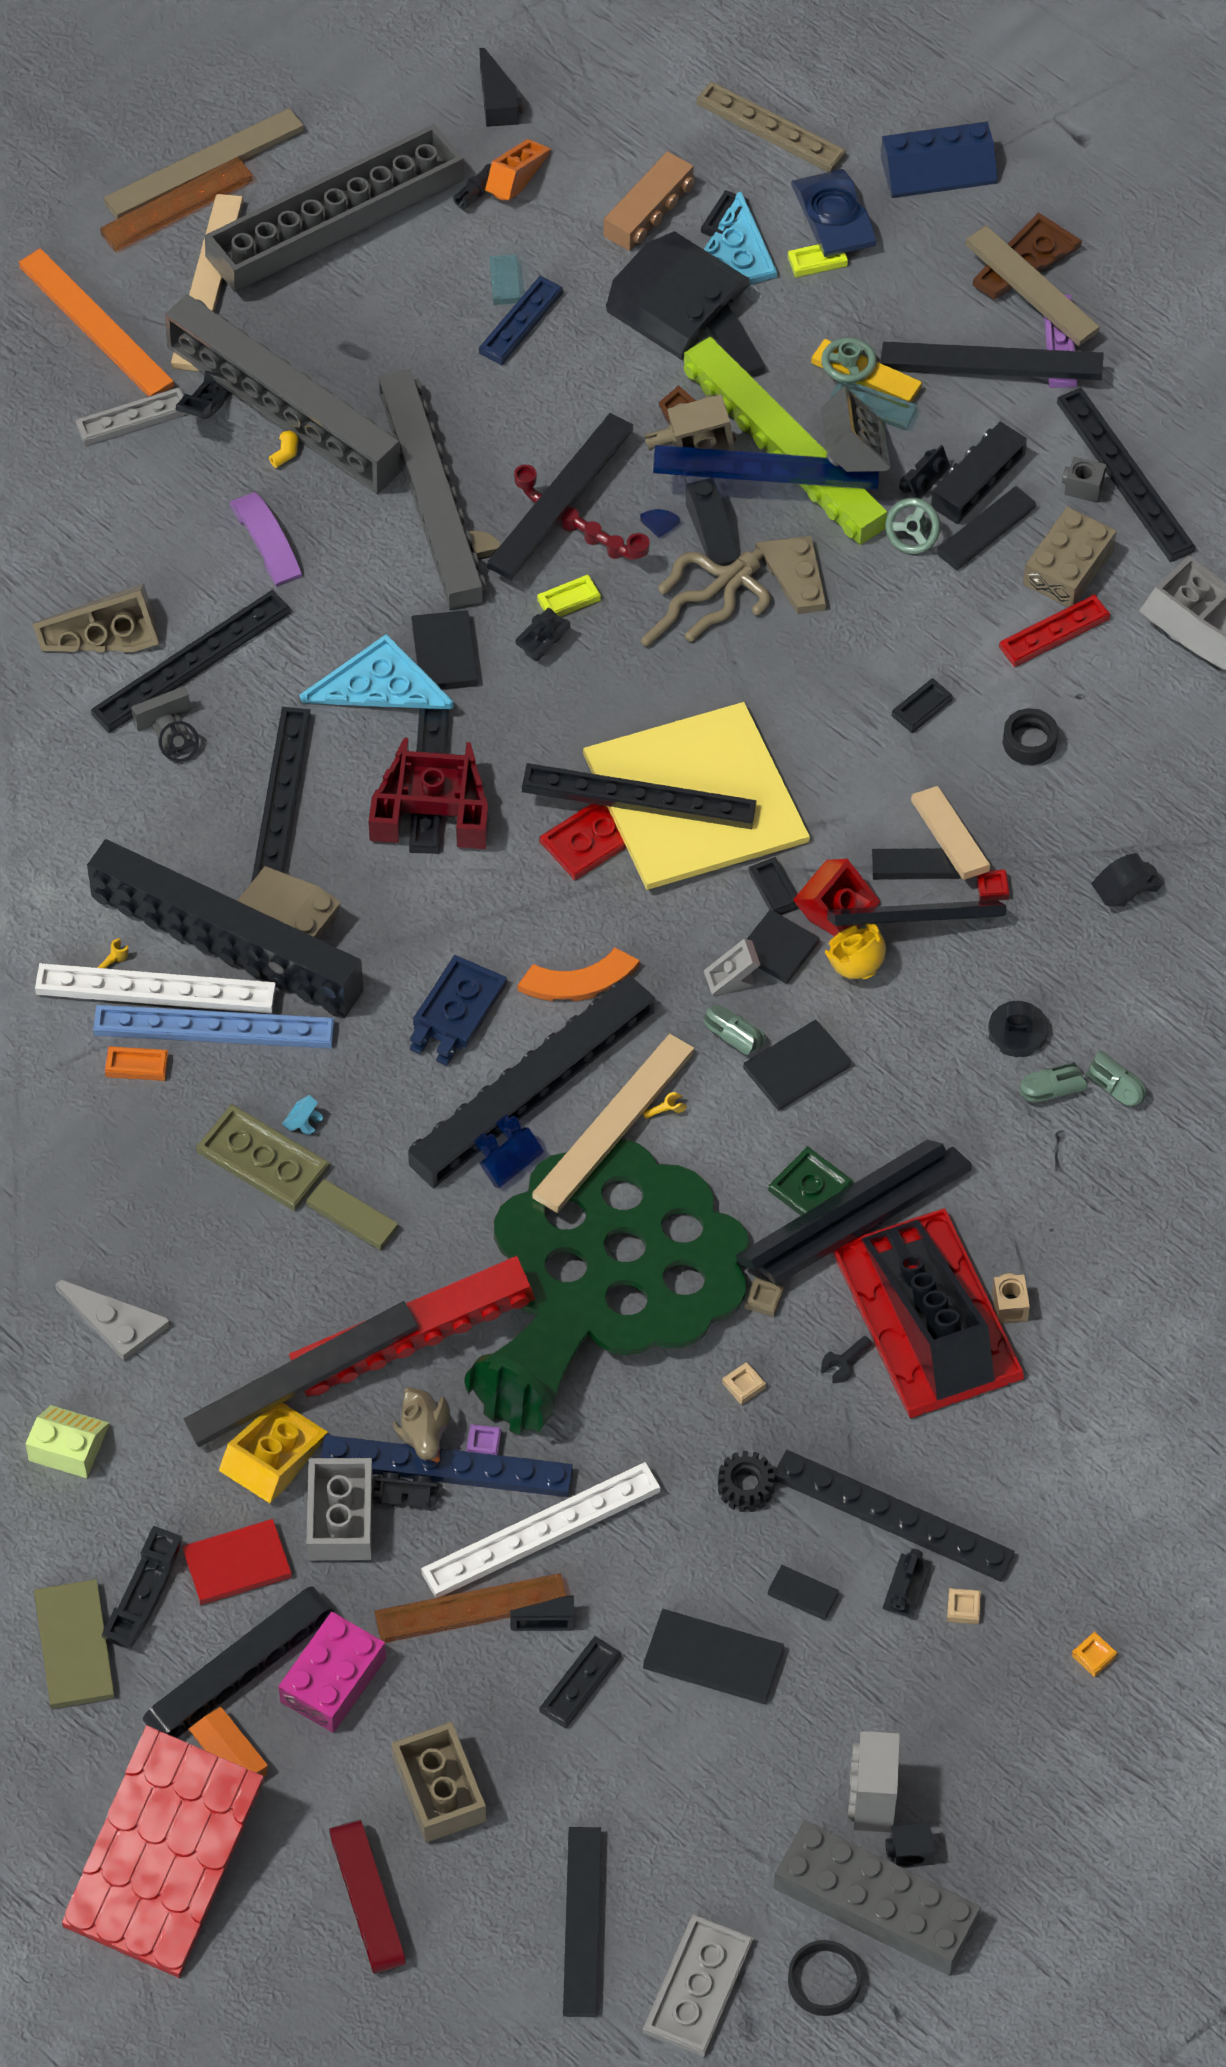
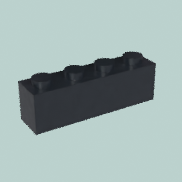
[930,421,1027,525]

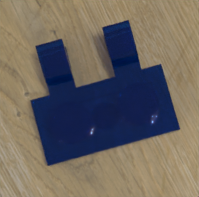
[473,1115,544,1188]

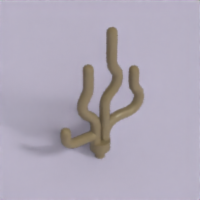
[641,549,771,647]

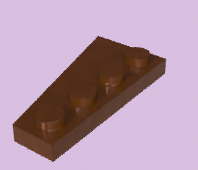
[973,212,1082,299]

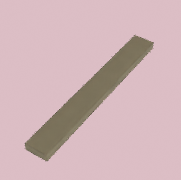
[103,108,304,221]

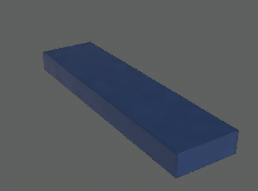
[479,276,563,365]

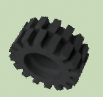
[718,1451,775,1512]

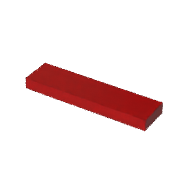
[999,594,1110,668]

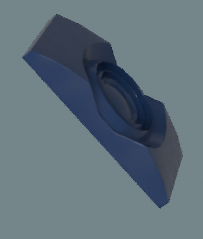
[791,169,876,257]

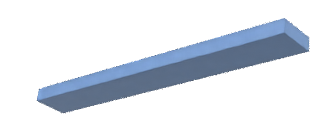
[93,1005,334,1049]

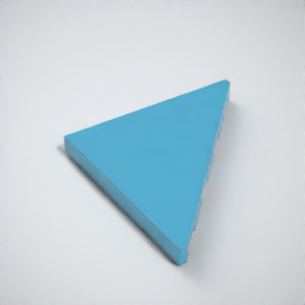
[704,192,777,285]
[299,634,454,709]

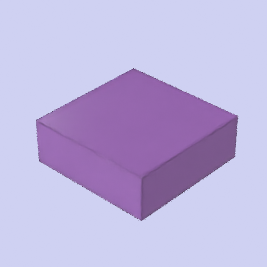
[466,1424,502,1455]

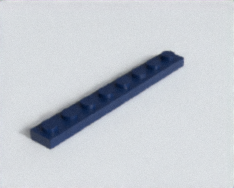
[321,1435,573,1497]

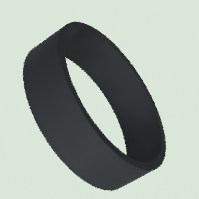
[788,1940,861,2016]

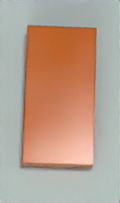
[105,1046,169,1081]

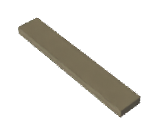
[696,81,846,172]
[965,225,1100,346]

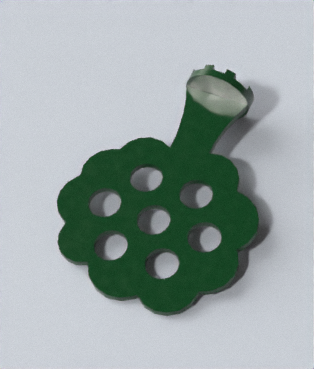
[464,1139,749,1434]

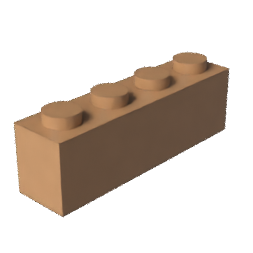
[603,151,695,251]

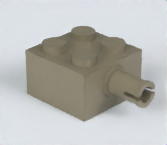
[644,394,735,466]

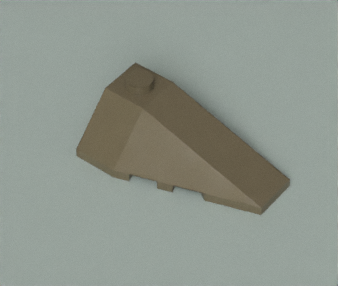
[32,584,159,653]

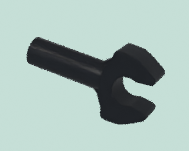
[821,1336,872,1384]

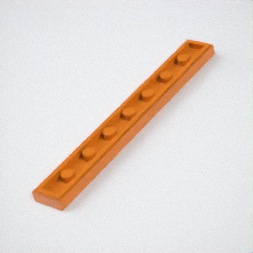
[19,248,174,397]

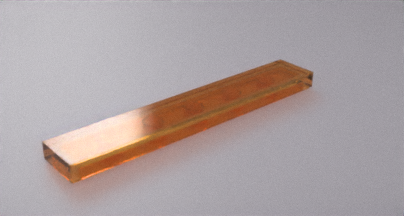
[100,157,253,252]
[374,1573,566,1643]

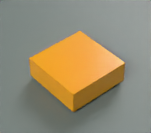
[1072,1631,1117,1677]

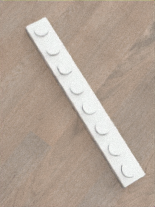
[35,963,276,1014]
[421,1462,660,1599]

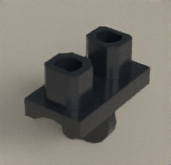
[515,607,570,661]

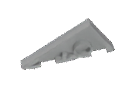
[55,1280,170,1361]

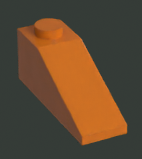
[485,139,551,200]

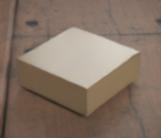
[722,1362,766,1405]
[947,1588,981,1624]

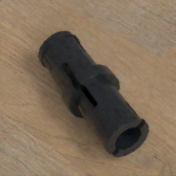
[453,164,491,209]

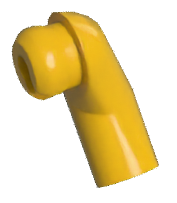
[269,431,299,468]

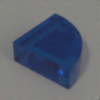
[640,509,680,538]

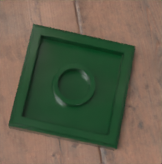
[768,1146,854,1216]

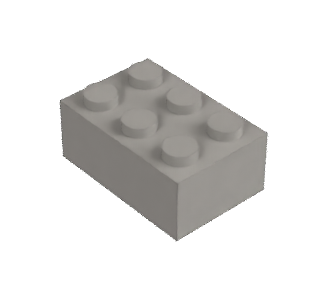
[306,1458,373,1561]
[848,1731,900,1833]

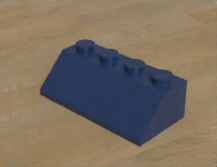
[881,121,998,198]

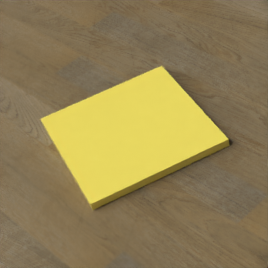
[583,702,810,890]

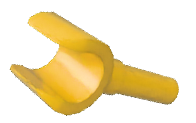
[97,938,129,969]
[643,1092,687,1119]

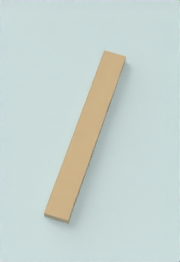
[171,194,244,371]
[532,1033,694,1213]

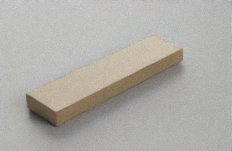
[911,786,990,880]

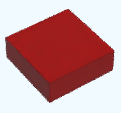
[976,869,1009,901]

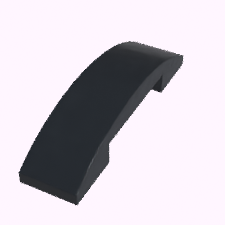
[175,371,230,419]
[102,1526,183,1648]

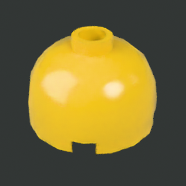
[825,924,886,979]

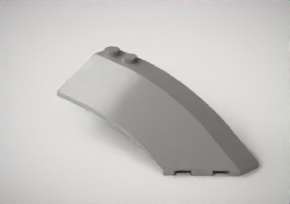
[1139,556,1226,670]

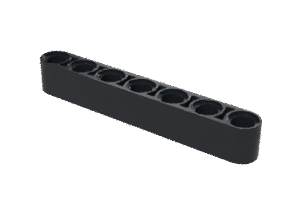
[143,1586,335,1738]

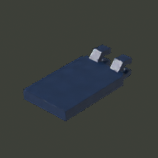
[410,955,507,1066]

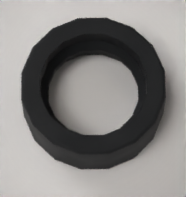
[1002,708,1058,765]

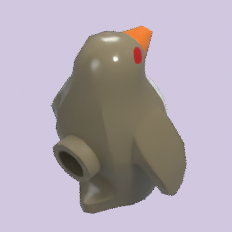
[392,1387,450,1462]

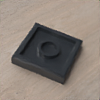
[747,909,820,984]

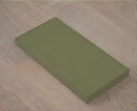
[196,1104,330,1212]
[34,1579,115,1709]

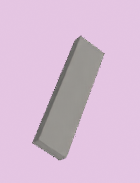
[75,387,187,446]

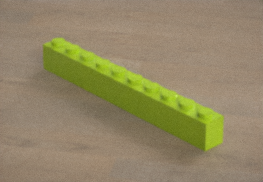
[683,336,887,545]

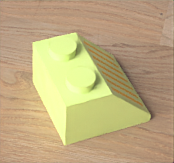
[25,1405,109,1478]

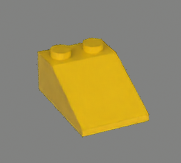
[219,1403,328,1503]

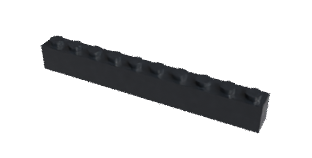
[408,975,655,1189]

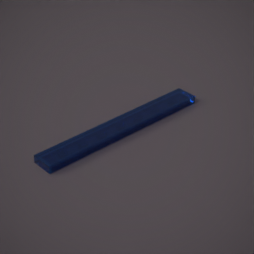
[653,445,879,490]

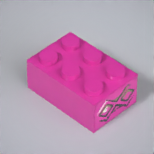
[278,1611,386,1733]

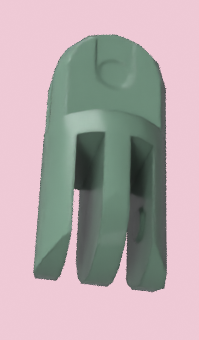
[703,1005,766,1055]
[1085,1051,1147,1107]
[1020,1062,1087,1102]

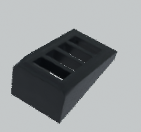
[510,1595,574,1631]

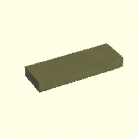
[306,1179,399,1251]

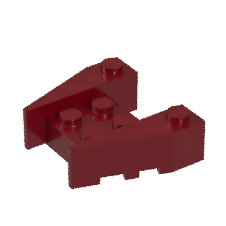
[368,737,489,849]

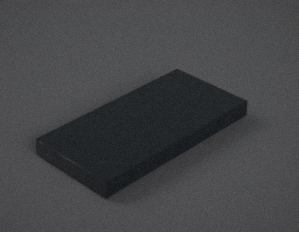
[643,1608,784,1704]

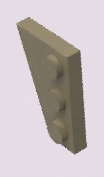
[755,536,826,614]

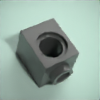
[1062,457,1106,503]

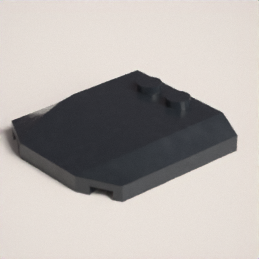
[606,231,750,360]

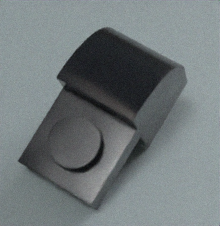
[1091,853,1163,906]

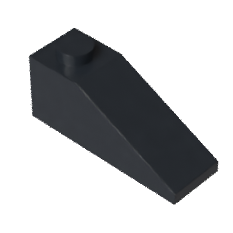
[479,48,523,127]
[685,477,738,566]

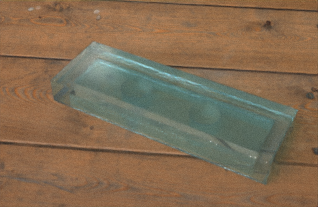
[830,381,917,431]

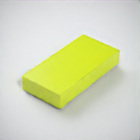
[788,245,848,278]
[537,574,601,617]

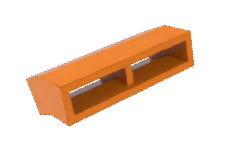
[189,1707,268,1777]

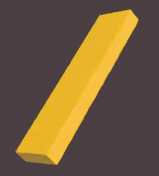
[811,339,922,407]

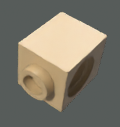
[992,1273,1030,1324]

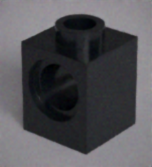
[885,1822,935,1868]

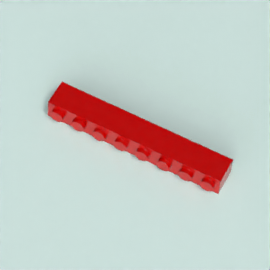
[289,1256,535,1397]

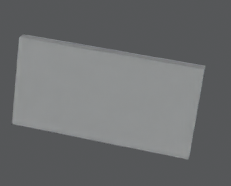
[643,1914,754,2057]

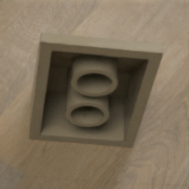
[237,866,341,939]

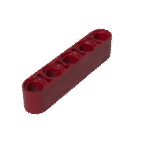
[329,1819,406,1974]

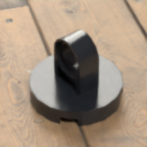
[988,1001,1048,1057]

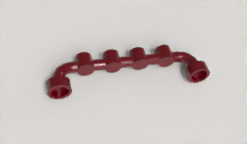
[514,464,650,560]

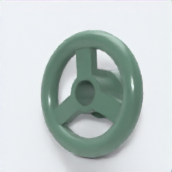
[821,337,877,383]
[885,498,940,554]

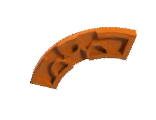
[517,947,640,1001]

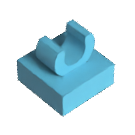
[282,1095,323,1135]

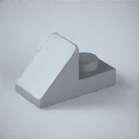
[704,938,760,996]

